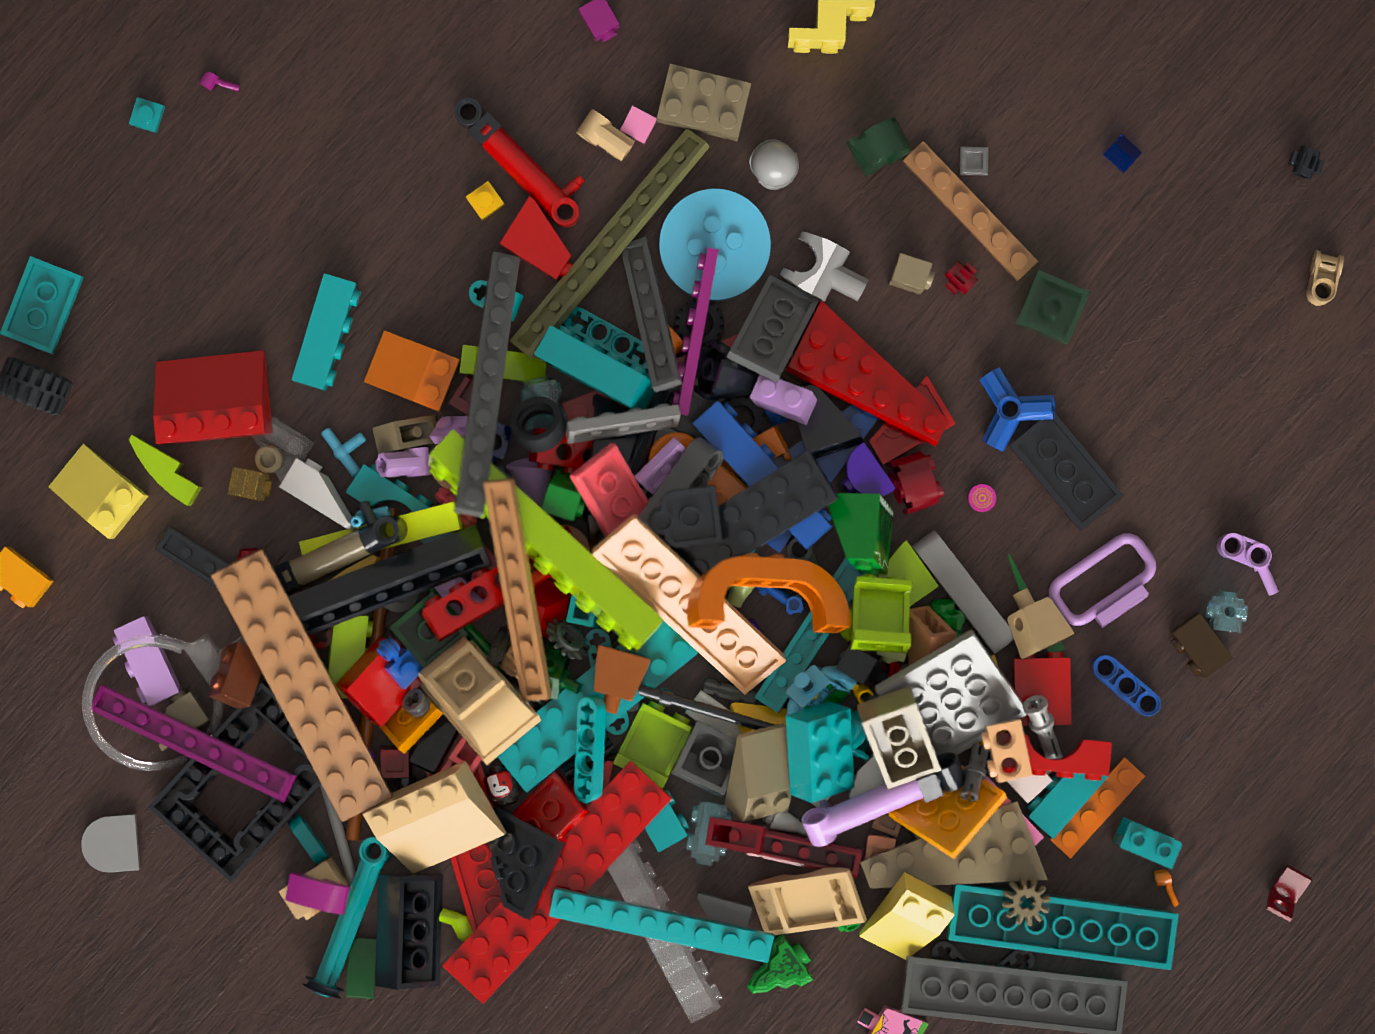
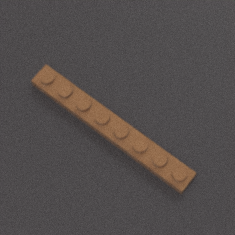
[483,478,552,701]

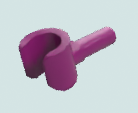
[199,72,240,92]

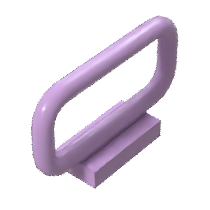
[1049,533,1156,628]

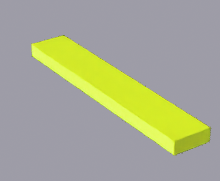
[299,502,463,555]

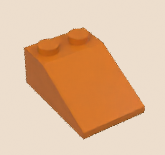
[364,331,461,413]

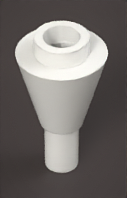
[763,811,808,837]

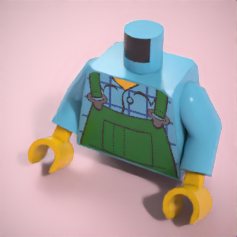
[786,665,873,715]

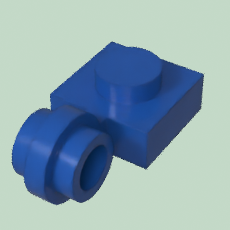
[377,638,423,689]

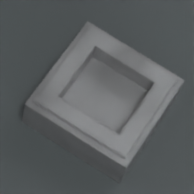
[960,147,988,176]

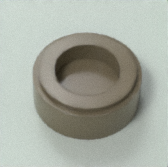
[255,445,284,473]

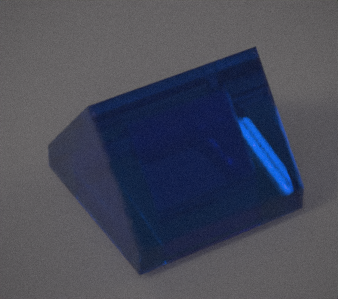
[1103,134,1142,173]

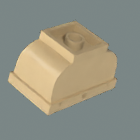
[418,636,541,765]

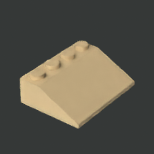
[363,761,506,874]

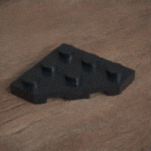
[489,806,565,919]

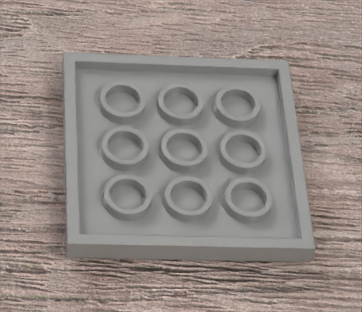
[875,629,1027,756]

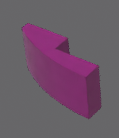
[285,872,350,914]

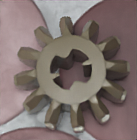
[1002,877,1050,926]

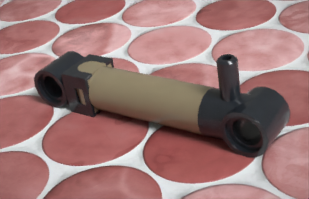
[273,501,408,593]

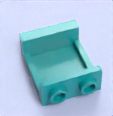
[1111,816,1182,869]

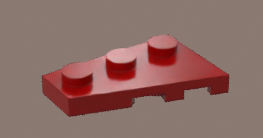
[869,376,955,466]

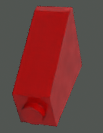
[500,197,573,281]

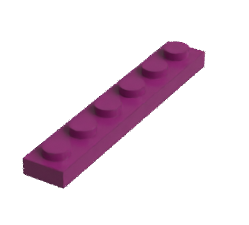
[671,248,719,416]

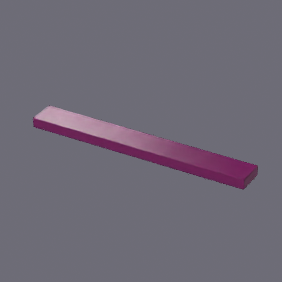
[89,684,296,802]

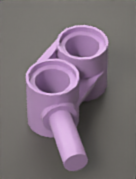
[1216,533,1279,596]

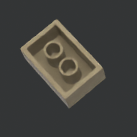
[657,64,751,142]
[857,686,941,789]

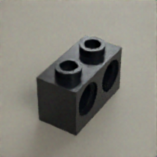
[836,644,890,691]

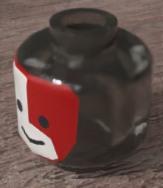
[483,764,523,807]

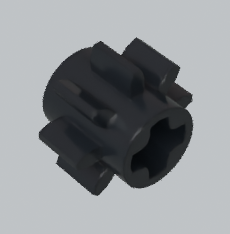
[1288,146,1325,180]

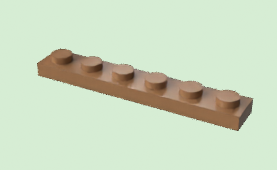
[902,141,1038,281]

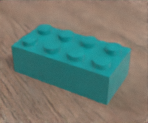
[534,325,655,410]

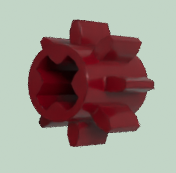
[944,261,978,295]

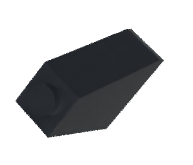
[797,383,864,459]

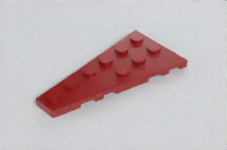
[786,301,949,447]

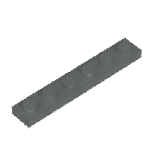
[622,236,682,392]

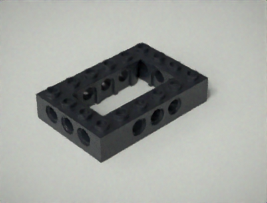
[148,681,321,882]

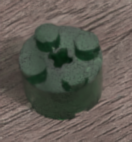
[846,116,912,177]

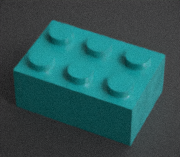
[786,701,855,803]

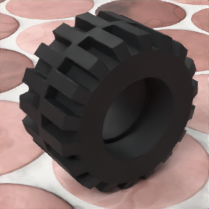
[0,357,73,416]

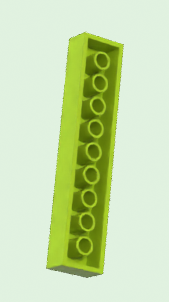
[428,430,664,653]

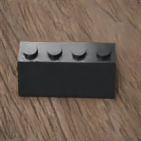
[375,873,443,990]

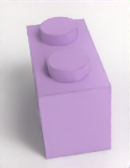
[750,374,817,425]

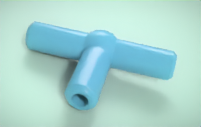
[321,428,366,477]
[351,506,391,527]

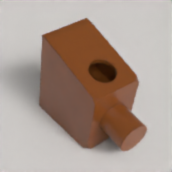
[594,644,651,714]

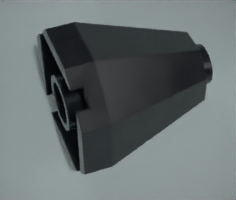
[694,339,760,401]

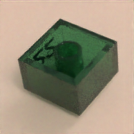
[1014,270,1090,345]

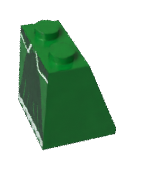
[828,493,894,577]

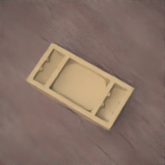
[748,868,867,935]

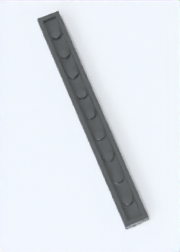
[454,251,520,517]

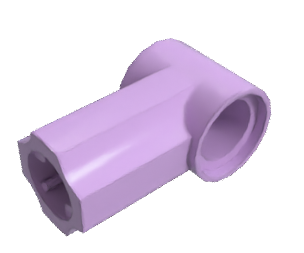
[375,447,431,478]

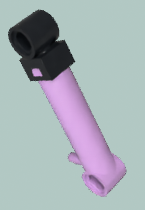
[802,752,966,847]

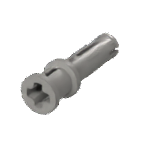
[1023,695,1063,759]

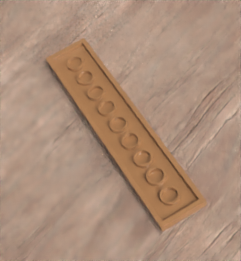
[211,548,392,822]

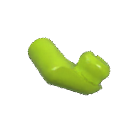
[439,908,473,942]

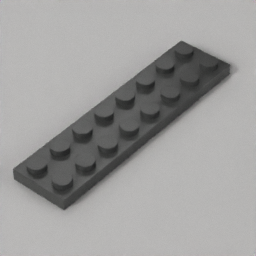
[900,956,1128,1034]

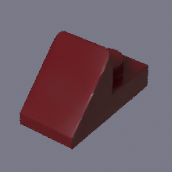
[705,817,766,855]

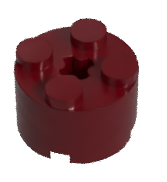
[887,451,944,515]

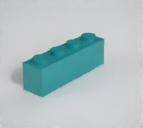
[292,273,361,391]

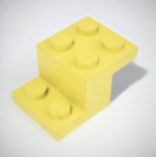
[788,0,875,54]

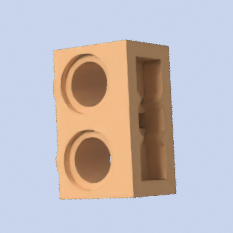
[981,719,1032,782]

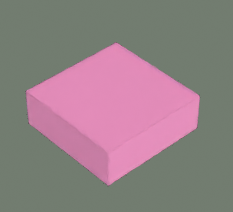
[620,106,657,144]

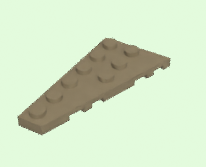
[860,800,1048,888]

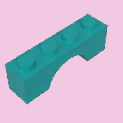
[346,463,455,544]

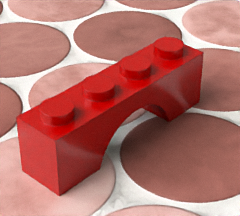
[996,732,1112,781]

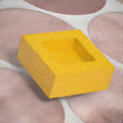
[466,181,505,220]

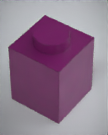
[579,0,620,42]

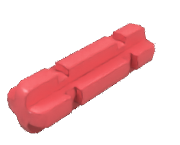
[435,487,477,528]

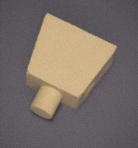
[1007,588,1074,659]

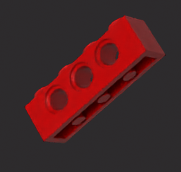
[528,428,644,473]

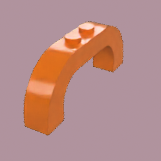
[686,553,851,633]

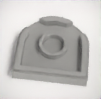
[81,814,141,872]

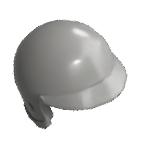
[750,139,799,190]

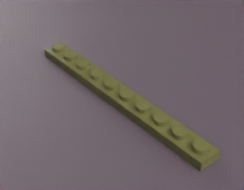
[510,129,710,360]

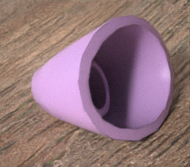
[506,458,552,509]

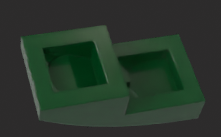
[346,938,376,999]

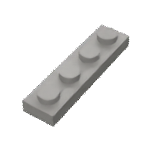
[566,404,680,444]

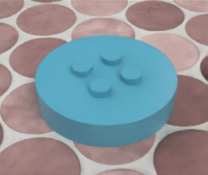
[659,189,771,302]

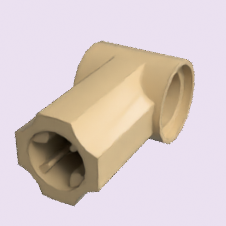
[576,109,635,162]

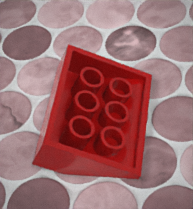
[153,350,273,445]

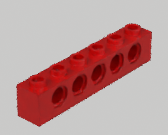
[422,526,577,642]

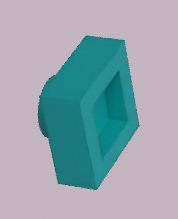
[129,97,165,133]

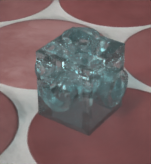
[1206,591,1248,633]

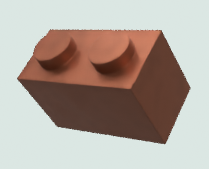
[209,642,262,709]

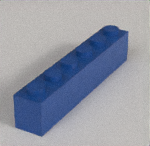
[693,401,833,549]

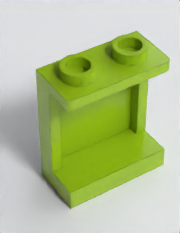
[851,574,912,654]
[613,700,693,788]

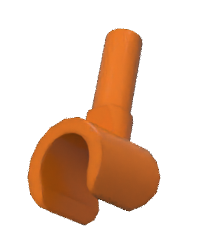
[1154,869,1179,907]

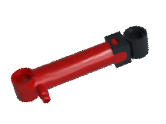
[454,97,584,228]

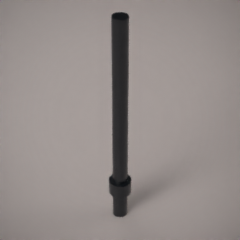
[637,684,775,730]

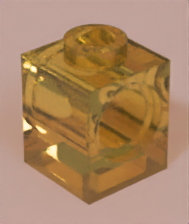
[228,467,272,501]

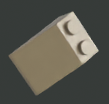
[724,723,792,822]

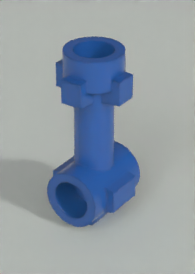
[755,587,804,615]

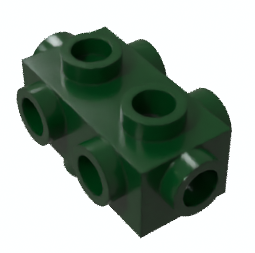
[544,641,582,700]

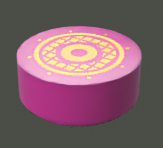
[968,484,996,512]

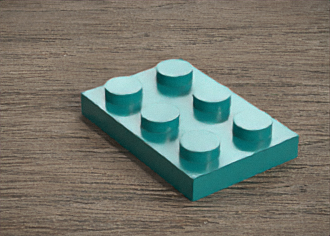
[0,256,84,355]

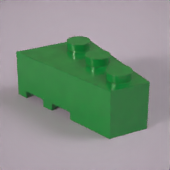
[542,466,587,522]

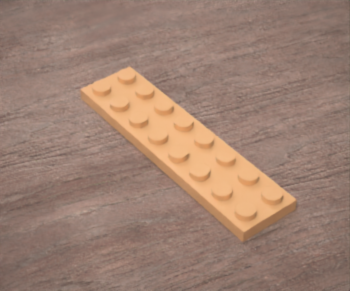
[592,514,786,695]

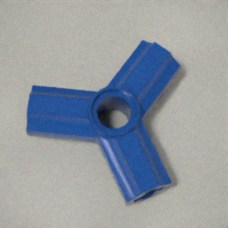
[980,367,1056,452]

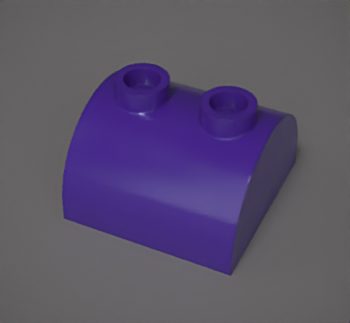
[841,443,896,496]

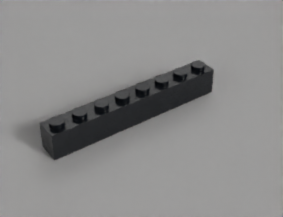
[288,524,491,635]

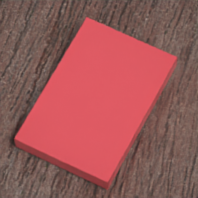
[570,443,649,537]

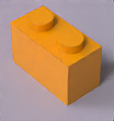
[0,547,54,608]

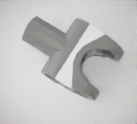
[780,232,869,302]

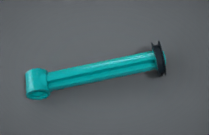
[302,837,392,999]

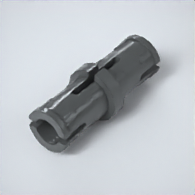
[960,744,989,802]

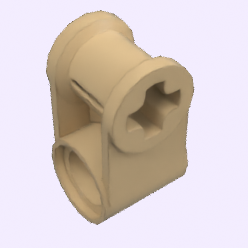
[1306,250,1344,306]

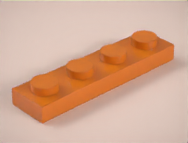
[1049,757,1145,859]

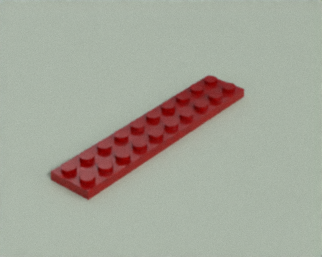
[443,760,672,1004]

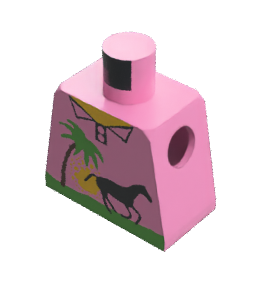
[857,1005,929,1034]

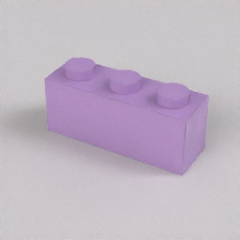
[113,616,183,706]

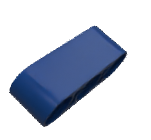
[1090,654,1161,716]

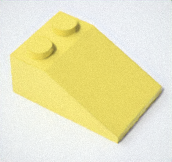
[49,444,148,539]
[859,872,954,960]

